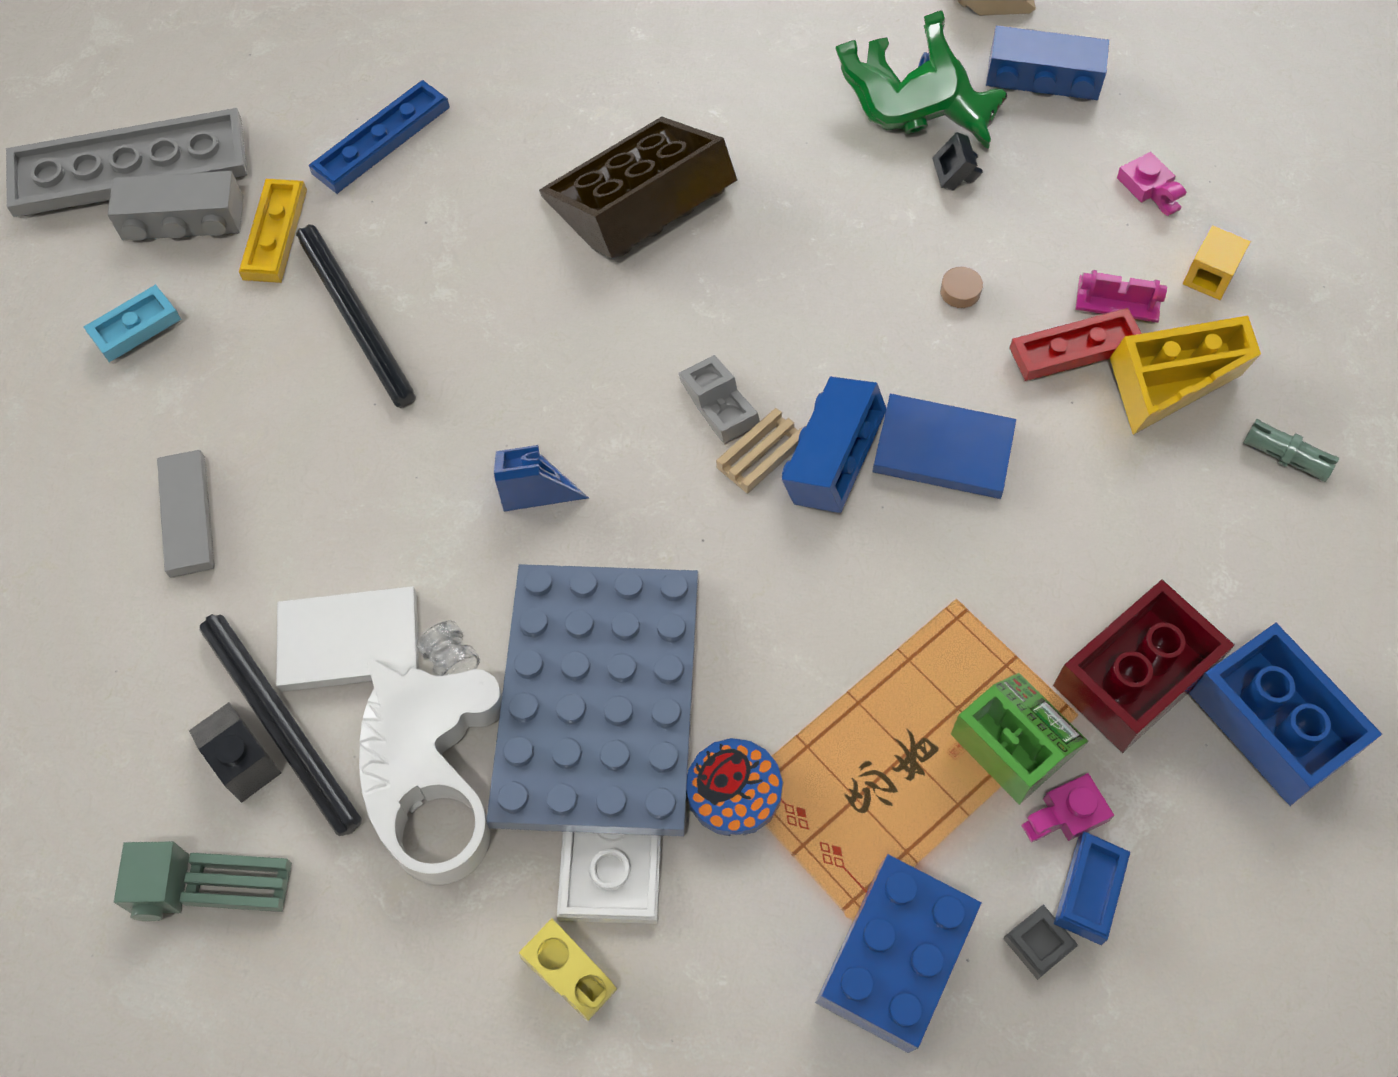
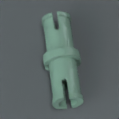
[1243,419,1339,482]

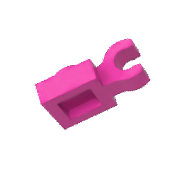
[1117,152,1187,216]
[1021,773,1115,843]

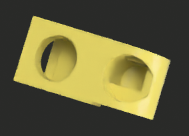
[519,918,617,1021]

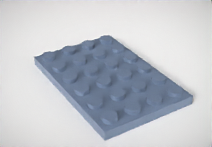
[486,564,698,837]

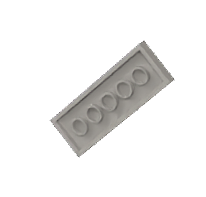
[6,108,247,217]

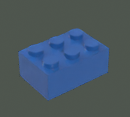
[1189,622,1382,806]
[815,854,982,1053]

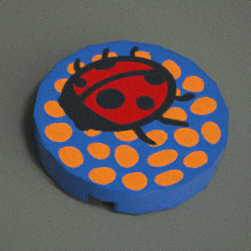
[686,738,783,836]

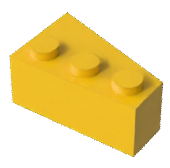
[1110,315,1261,435]

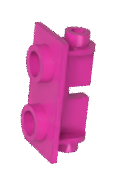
[1075,270,1167,323]

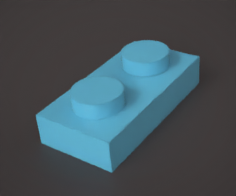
[84,284,181,362]

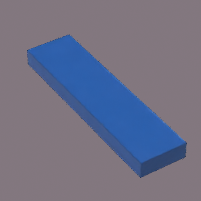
[309,80,450,194]

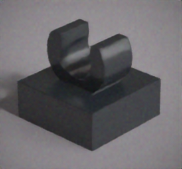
[932,132,983,191]

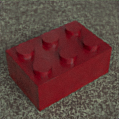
[1053,579,1235,753]

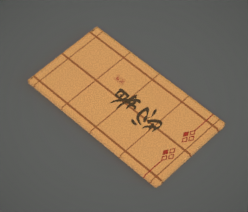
[765,598,1079,922]

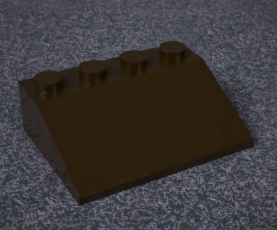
[539,116,737,259]

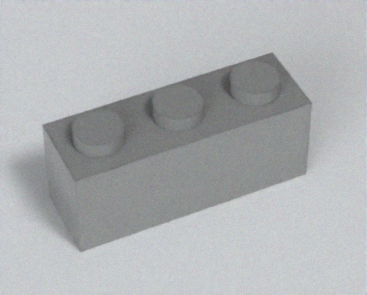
[108,171,243,241]

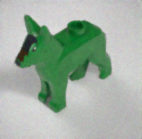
[835,10,1008,149]

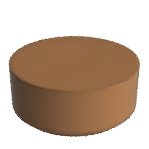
[940,266,983,308]

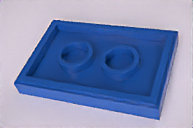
[872,393,1017,499]

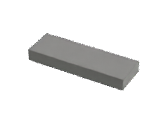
[157,450,214,578]

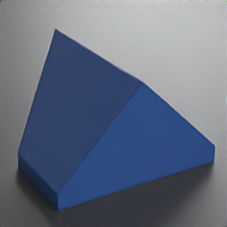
[494,445,589,512]

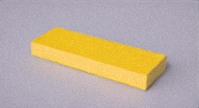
[239,178,307,283]

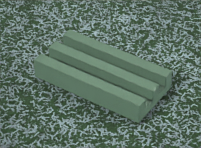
[179,853,292,912]

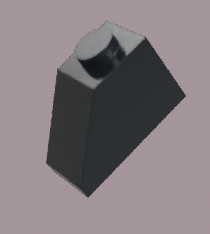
[189,702,281,803]

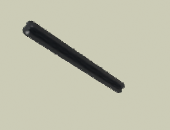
[296,224,416,408]
[199,614,362,836]

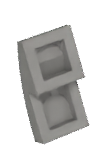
[679,355,760,444]

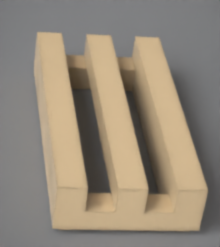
[716,408,802,494]

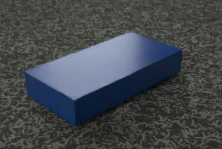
[1054,831,1131,946]

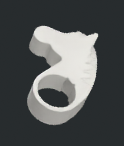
[359,658,502,885]

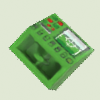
[951,673,1089,805]

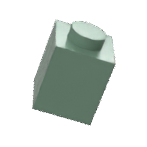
[113,841,190,921]

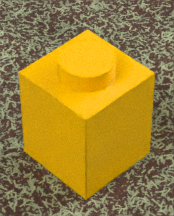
[1183,225,1251,301]

